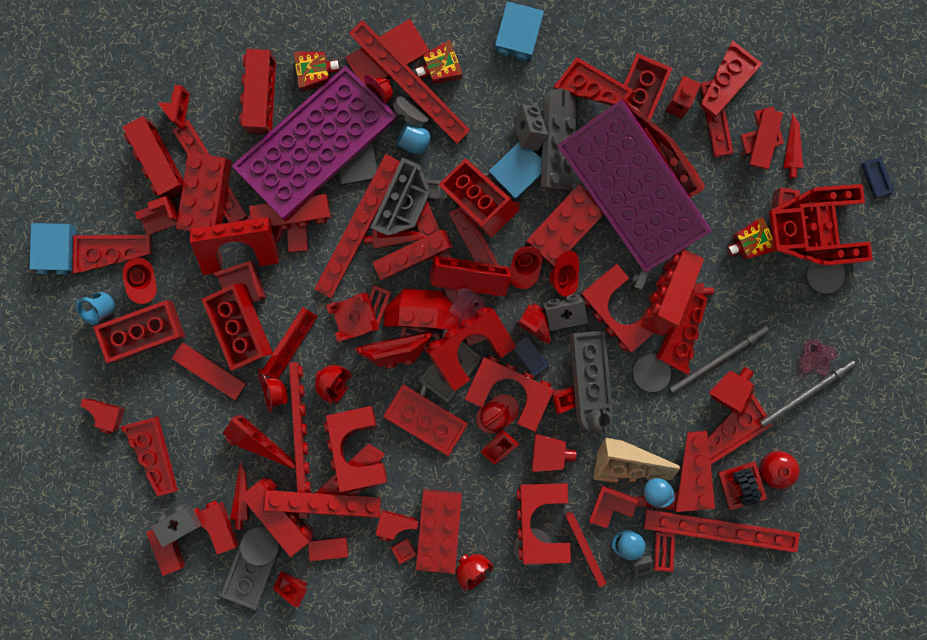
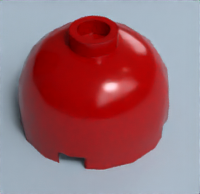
[315,365,351,404]
[759,451,800,489]
[456,554,495,592]

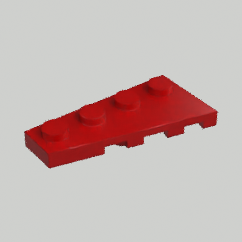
[700,40,762,119]
[553,57,635,106]
[73,235,152,274]
[656,290,708,375]
[708,394,773,464]
[121,417,178,496]
[675,430,715,512]
[316,443,385,518]

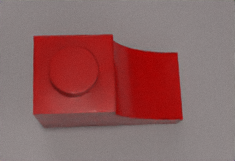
[80,398,125,434]
[375,510,420,541]

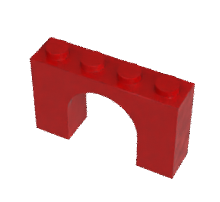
[190,217,279,275]
[580,264,655,353]
[425,307,517,391]
[465,355,554,432]
[324,406,388,494]
[517,483,571,564]
[146,500,239,576]

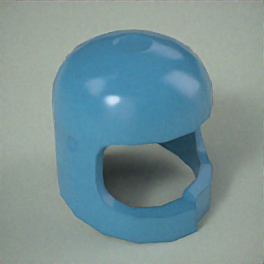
[396,122,430,155]
[75,292,115,325]
[644,478,675,508]
[611,530,646,561]

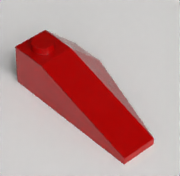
[516,303,551,345]
[223,415,296,469]

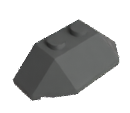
[370,158,431,236]

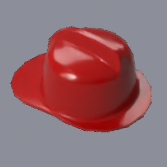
[364,74,393,104]
[510,245,543,289]
[549,250,579,297]
[123,258,157,304]
[257,368,288,413]
[476,394,519,434]

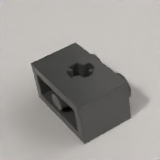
[513,104,548,151]
[543,294,588,331]
[151,504,202,548]

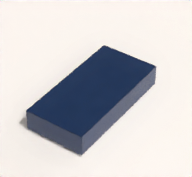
[861,157,894,199]
[514,335,549,377]

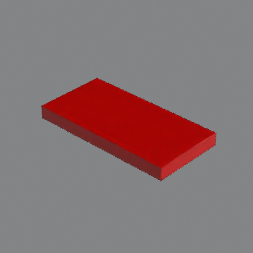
[345,19,429,84]
[383,384,468,456]

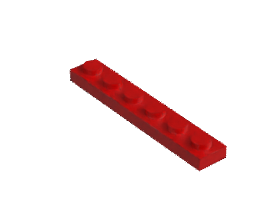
[263,490,381,518]

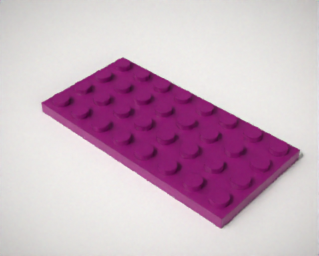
[232,65,398,220]
[557,99,712,273]

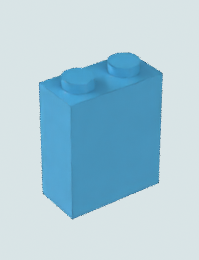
[495,1,544,61]
[488,143,542,201]
[30,223,76,275]

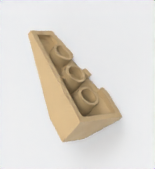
[593,438,680,482]

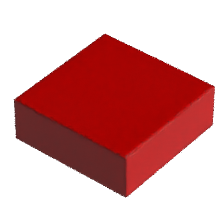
[391,538,417,565]

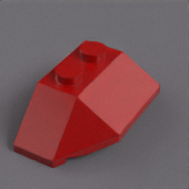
[383,289,461,331]
[356,330,434,369]

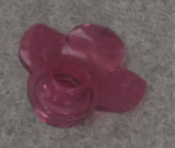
[449,288,485,326]
[800,339,838,375]

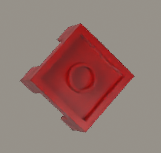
[326,293,379,342]

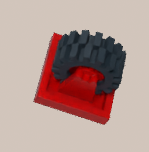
[717,461,767,510]

